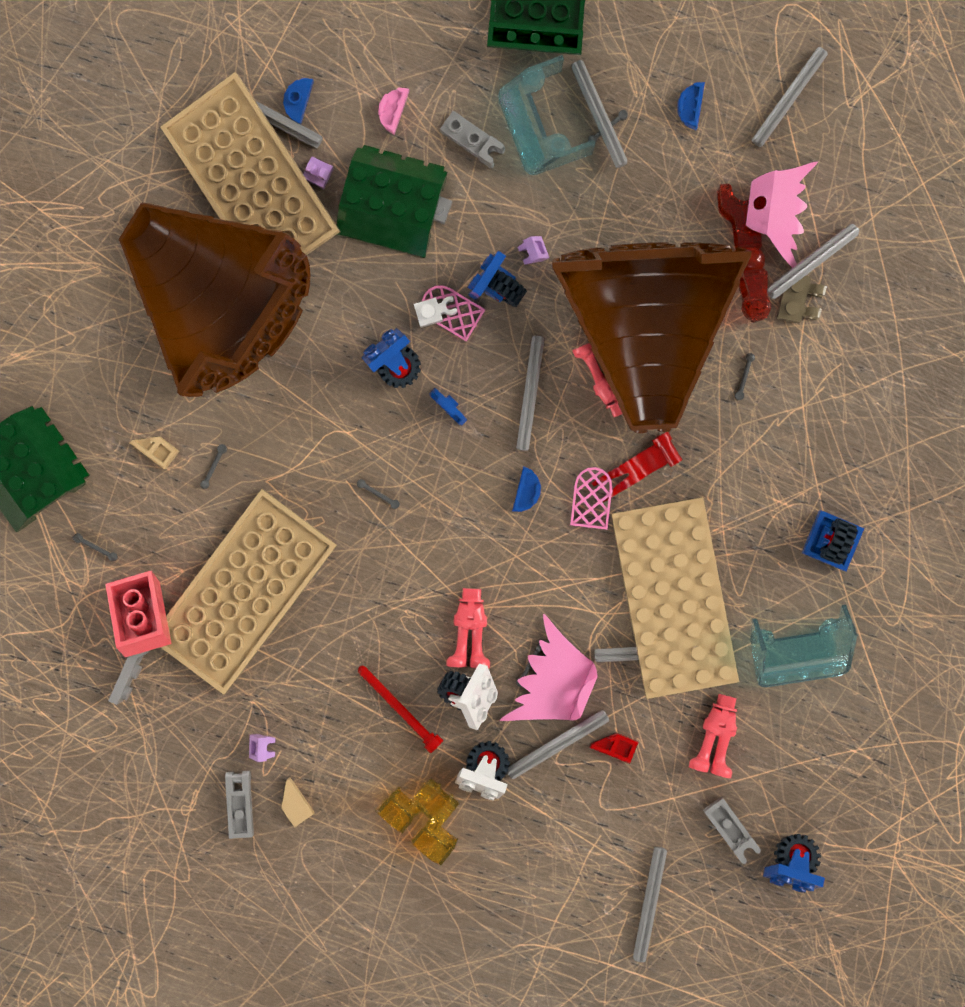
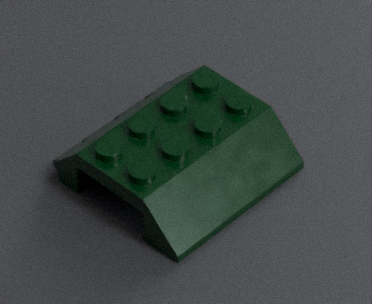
[487,0,585,55]
[336,145,448,258]
[0,406,90,532]

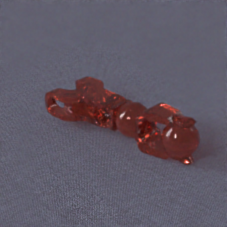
[717,183,771,323]

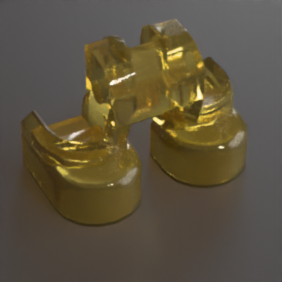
[375,779,460,865]

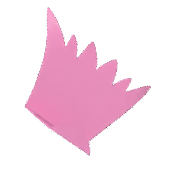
[746,162,818,268]
[500,614,597,721]

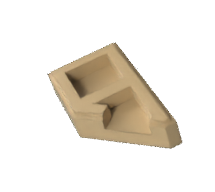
[130,437,179,469]
[281,777,315,827]

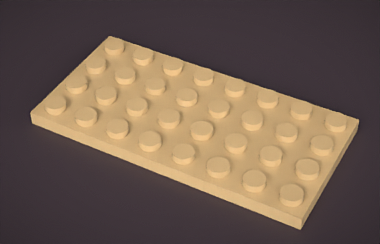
[161,72,340,255]
[161,489,337,695]
[611,497,739,699]

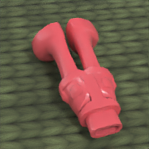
[572,343,622,418]
[446,588,490,668]
[689,694,737,778]

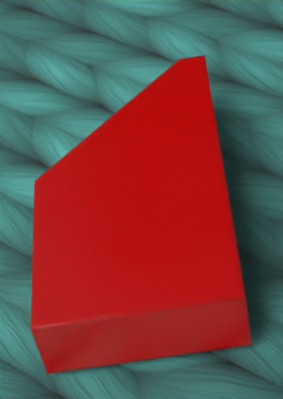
[589,732,639,764]

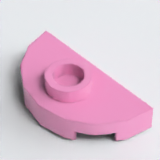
[378,88,409,135]

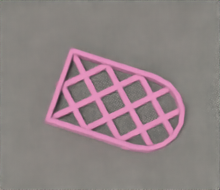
[422,285,485,342]
[570,467,613,530]

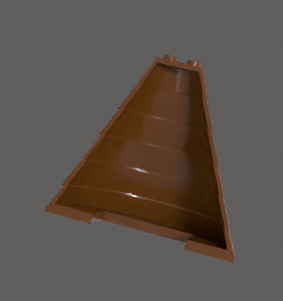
[119,202,311,397]
[552,242,751,433]

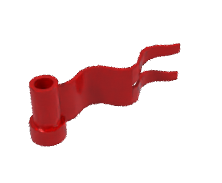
[592,432,682,503]

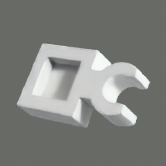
[414,296,457,328]

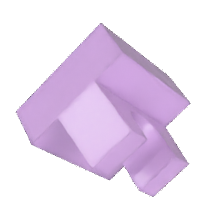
[303,157,334,190]
[518,236,549,265]
[249,734,275,762]

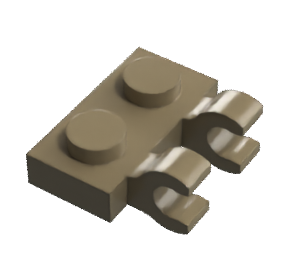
[776,276,827,324]

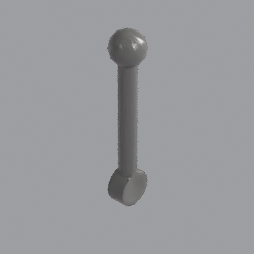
[588,110,628,144]
[734,353,755,400]
[200,444,227,489]
[357,479,400,509]
[72,533,118,561]
[516,643,541,687]

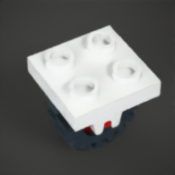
[437,664,498,730]
[455,741,510,801]

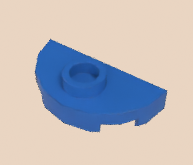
[283,78,314,125]
[677,82,705,130]
[429,388,467,426]
[512,466,541,512]

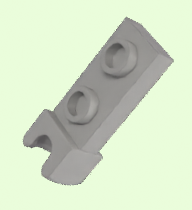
[440,111,505,168]
[703,796,761,864]

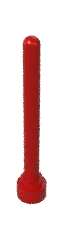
[358,666,444,754]

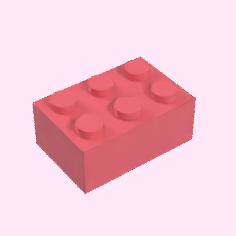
[105,571,172,658]

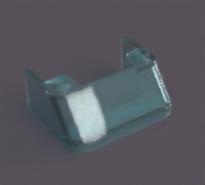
[498,55,595,175]
[750,605,858,687]

